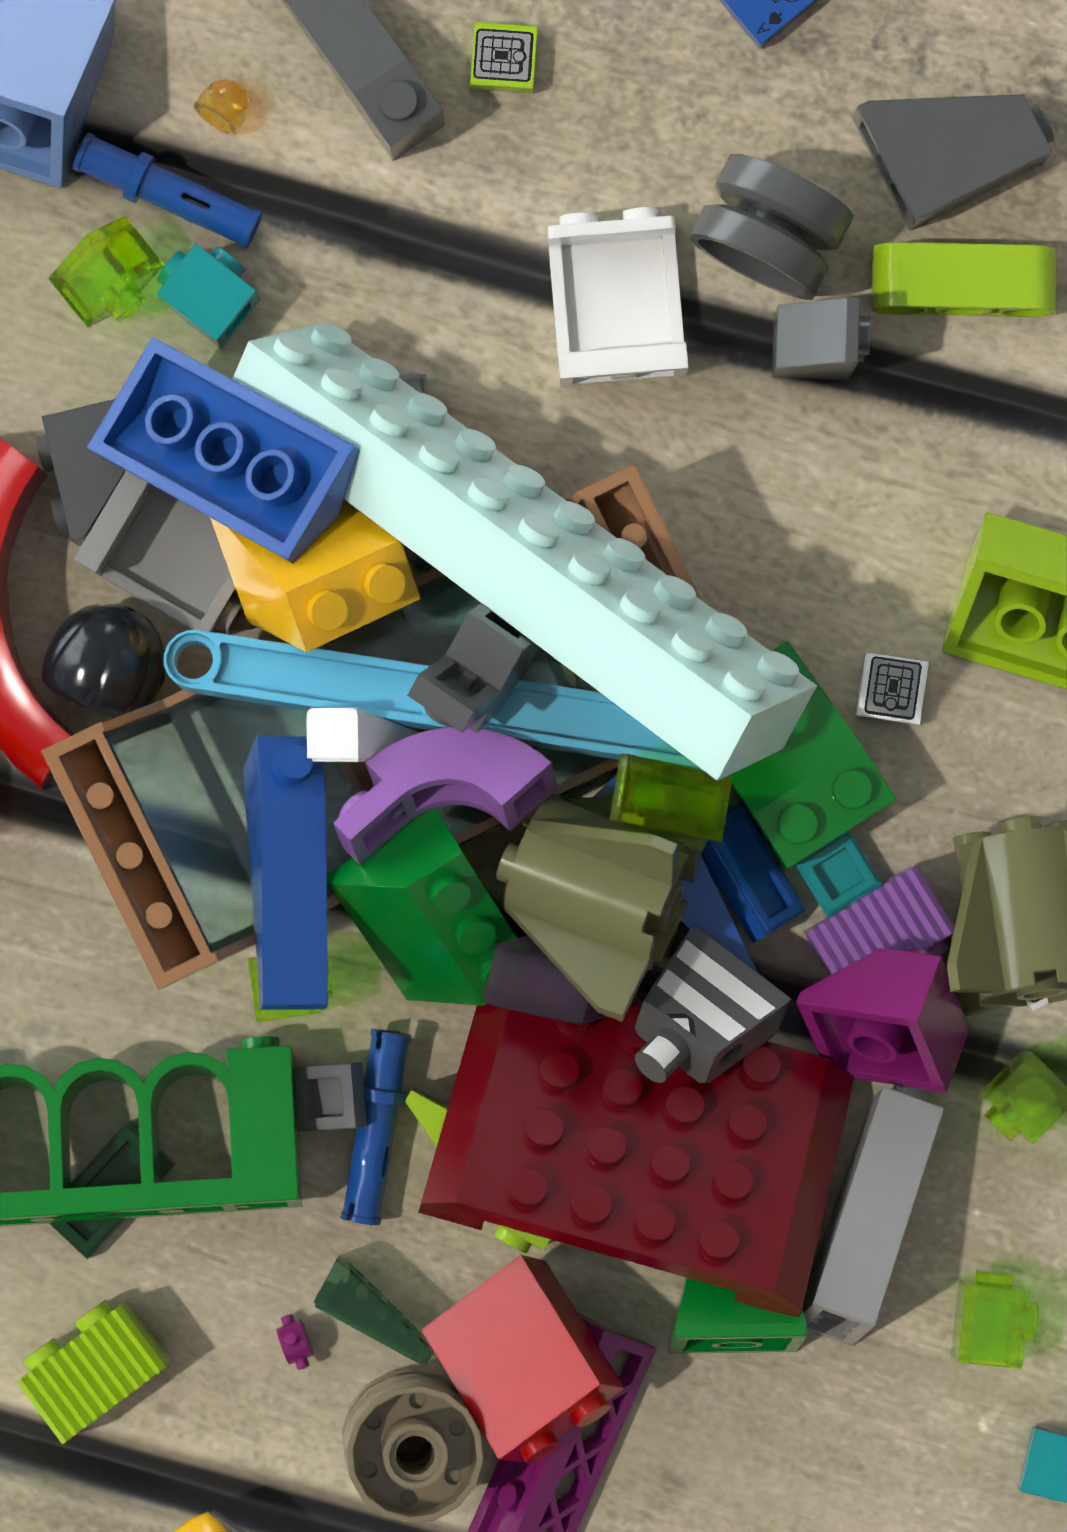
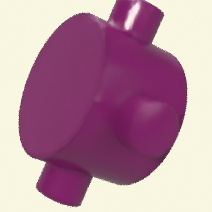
[276,1314,314,1370]

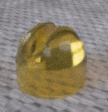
[193,79,249,135]

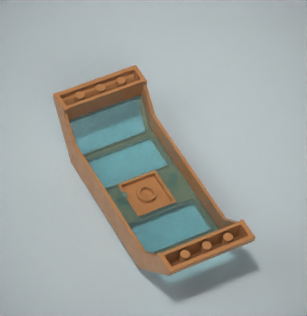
[41,464,702,990]

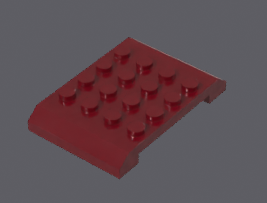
[418,976,855,1318]

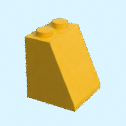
[210,499,421,653]

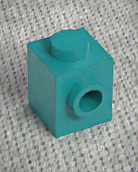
[156,243,260,349]

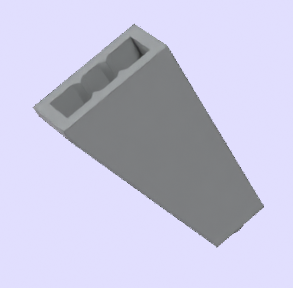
[802,1085,944,1346]

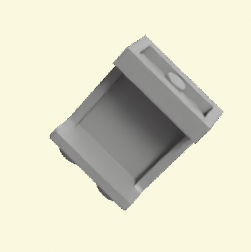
[73,471,243,634]

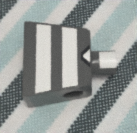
[634,925,791,1083]

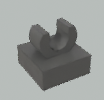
[293,1062,367,1132]

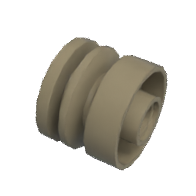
[342,1369,483,1523]

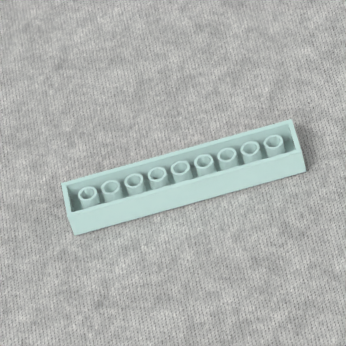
[232,322,817,781]

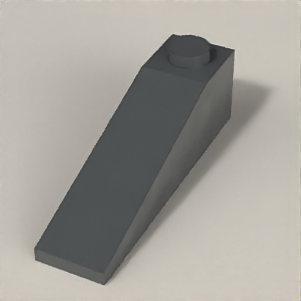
[282,0,445,161]

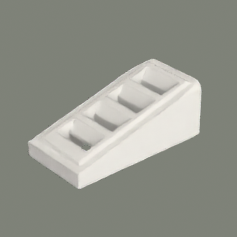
[307,708,419,762]

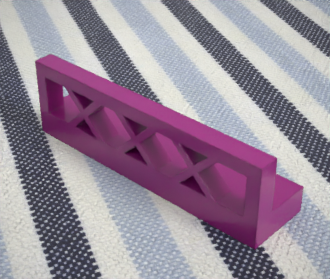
[467,1313,657,1532]

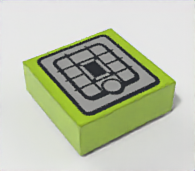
[470,22,538,93]

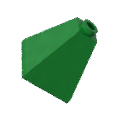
[669,1277,807,1354]

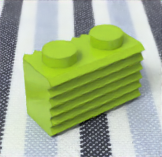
[17,1299,171,1444]

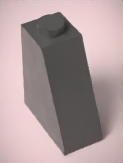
[852,94,1054,231]

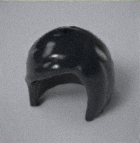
[42,604,166,719]

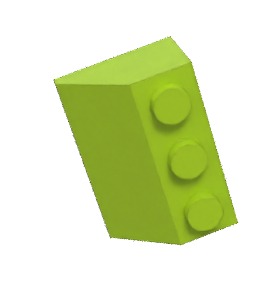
[941,511,1067,689]

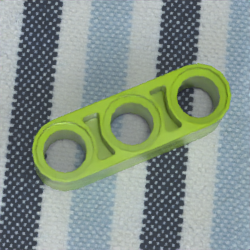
[872,242,1057,317]

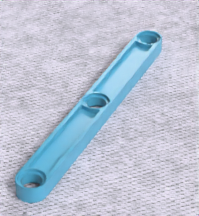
[164,630,706,773]

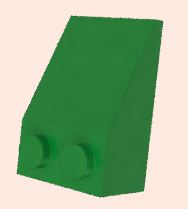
[724,641,897,869]

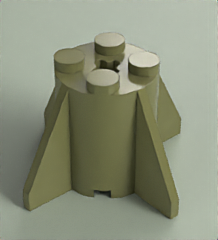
[496,791,725,1022]
[945,816,1067,1017]

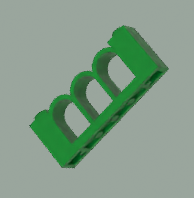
[0,1036,303,1227]

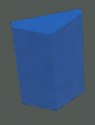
[87,337,359,564]

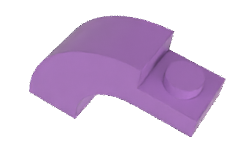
[333,727,558,865]

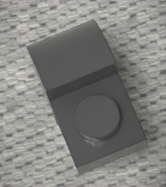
[407,603,539,733]

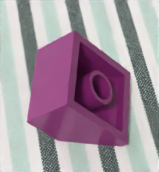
[796,948,970,1093]

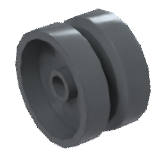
[689,154,855,300]

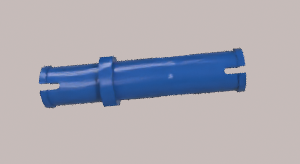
[73,133,263,249]
[340,1028,412,1225]

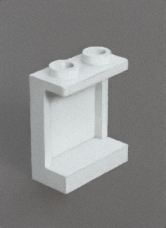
[547,207,688,387]

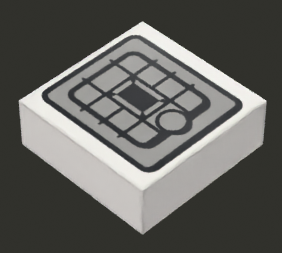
[855,652,929,726]

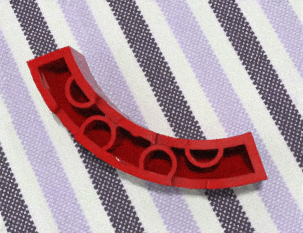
[0,438,74,791]

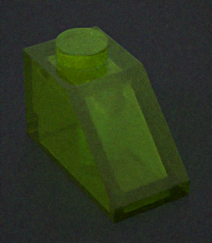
[609,754,732,842]

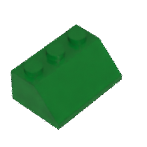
[327,807,538,1006]

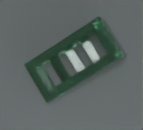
[313,1255,433,1365]

